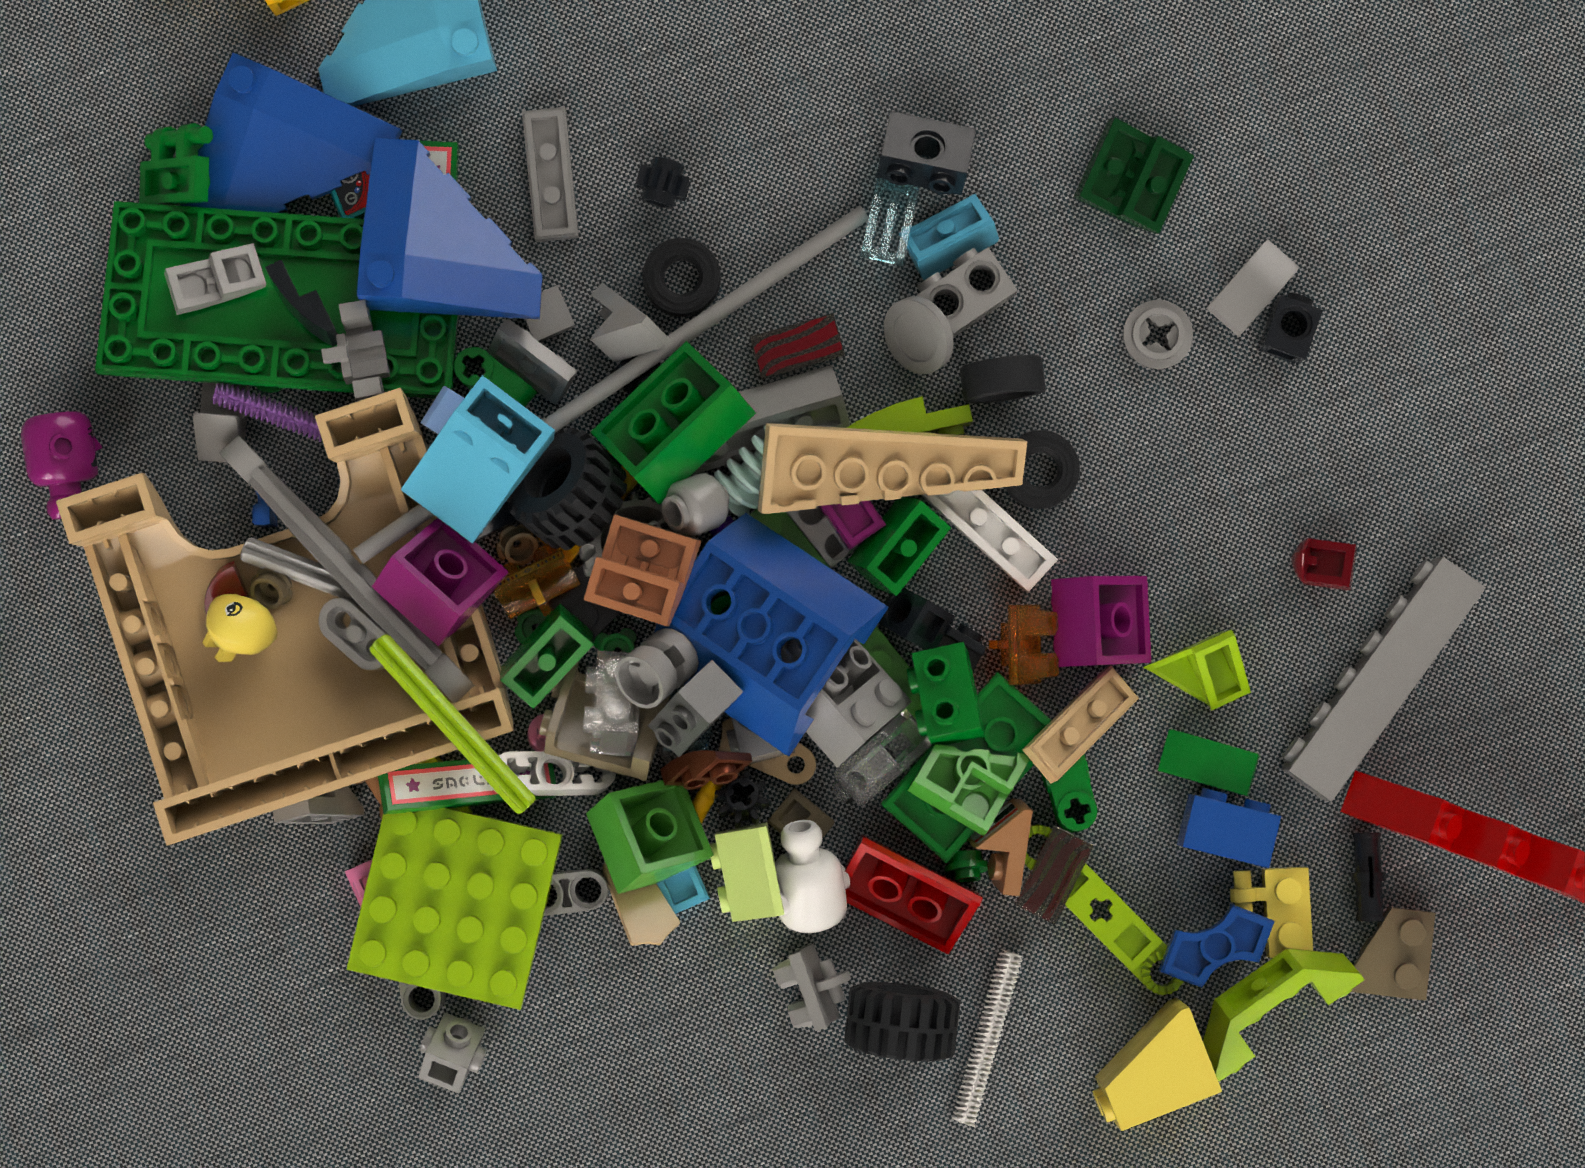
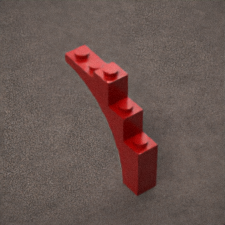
[1340,770,1585,904]

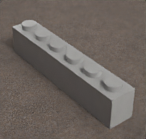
[1281,557,1486,802]

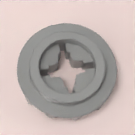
[1122,300,1193,370]

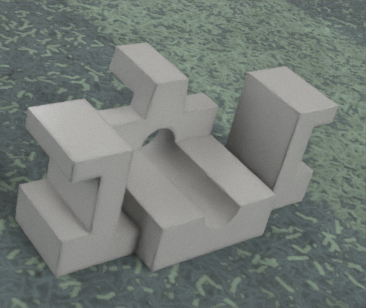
[321,300,390,401]

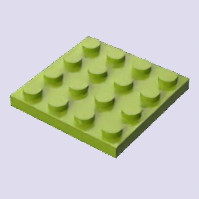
[346,808,563,1010]

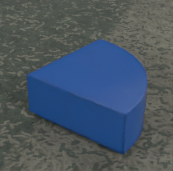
[252,491,278,528]

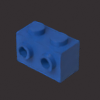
[1176,788,1281,868]

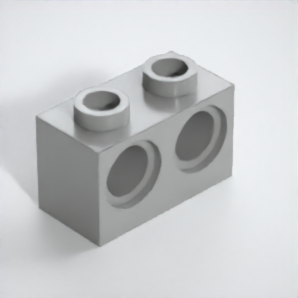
[916,247,1018,338]

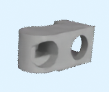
[786,506,859,568]

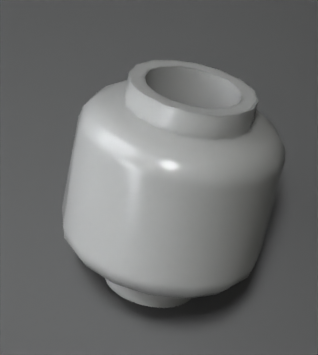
[662,473,729,537]

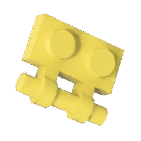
[1230,867,1313,958]

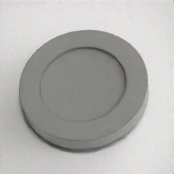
[884,296,954,374]

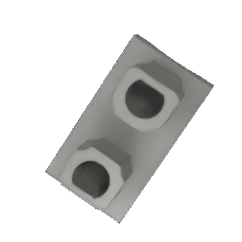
[773,943,852,1031]

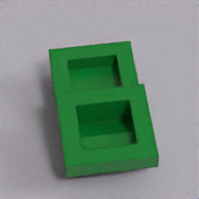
[1157,729,1260,797]

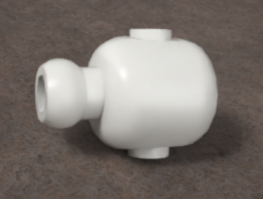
[775,820,850,933]

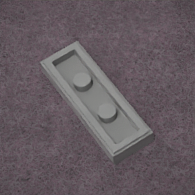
[522,107,579,242]

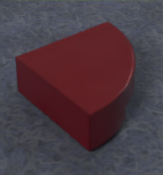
[204,560,250,616]

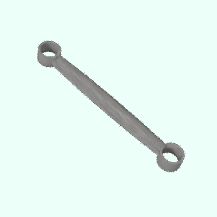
[219,435,475,703]

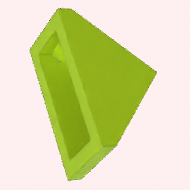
[1143,630,1251,711]

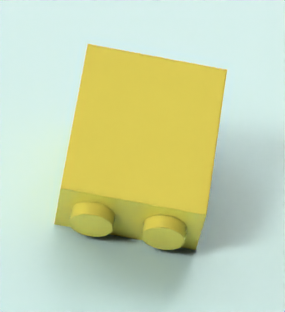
[1092,997,1222,1131]

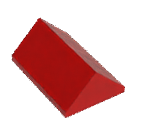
[845,834,983,954]

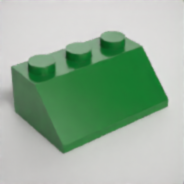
[590,341,756,505]

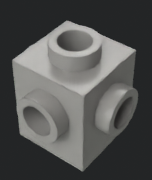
[418,1012,487,1094]

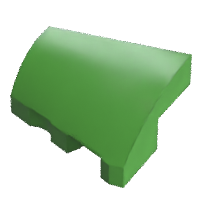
[907,745,1030,837]

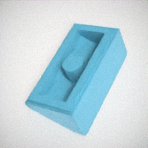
[899,194,999,280]

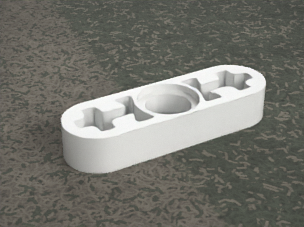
[489,751,616,796]

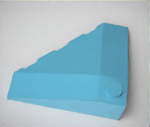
[318,0,497,106]

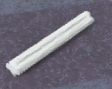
[952,949,1023,1127]

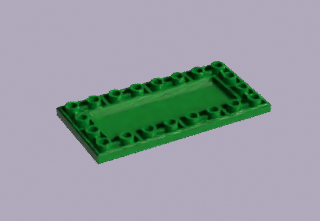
[95,201,459,399]

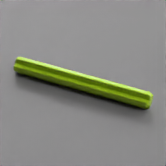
[369,634,536,814]

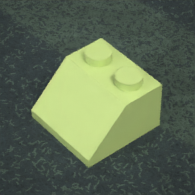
[710,822,785,922]

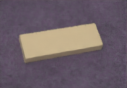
[1022,665,1139,784]

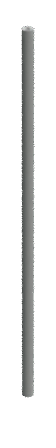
[353,206,869,564]

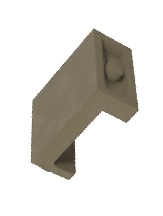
[539,661,671,781]

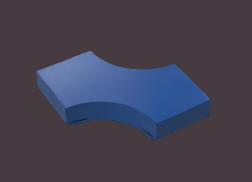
[1159,904,1275,988]

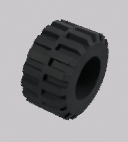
[507,428,627,550]
[844,982,961,1062]

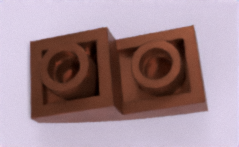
[660,750,753,789]

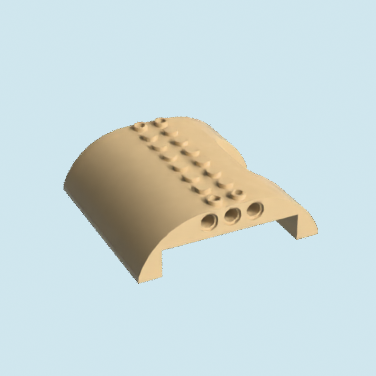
[56,387,514,846]

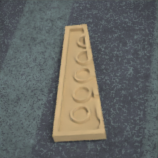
[758,423,1027,514]

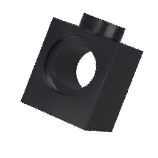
[1257,293,1323,365]
[878,587,955,650]

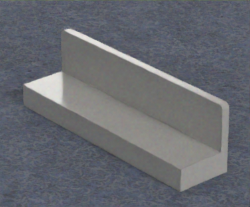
[692,366,850,475]

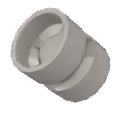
[615,628,699,709]

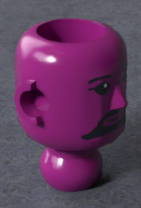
[21,411,102,520]

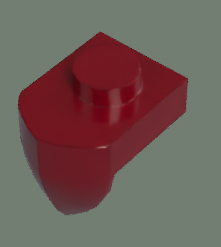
[1291,538,1357,591]

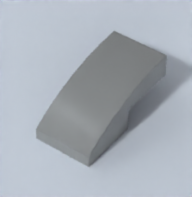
[1206,239,1300,337]
[164,243,266,315]

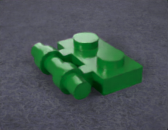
[139,123,213,205]

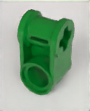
[454,347,537,407]
[1041,754,1097,832]

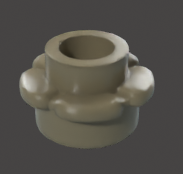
[496,524,538,565]
[250,568,293,609]

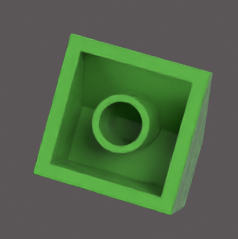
[586,780,714,894]

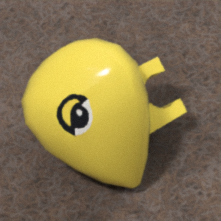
[202,594,278,662]

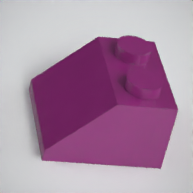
[372,518,509,646]
[1051,576,1152,667]

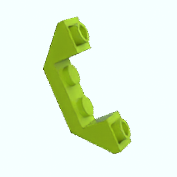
[1203,948,1365,1082]

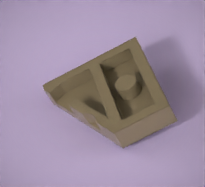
[1351,907,1436,1001]

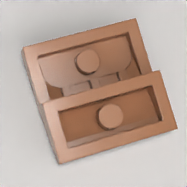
[584,514,701,626]

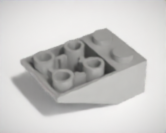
[781,639,912,768]

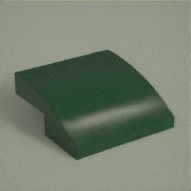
[1073,117,1194,234]

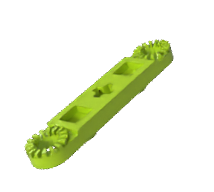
[1025,824,1184,995]

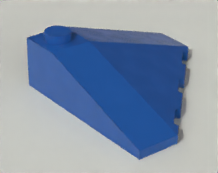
[181,53,402,213]
[357,138,543,319]

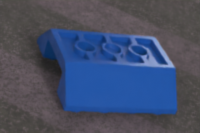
[654,513,889,756]

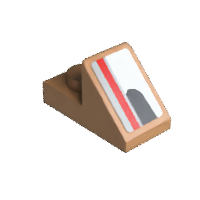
[967,798,1033,896]

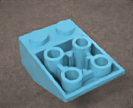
[401,375,555,544]

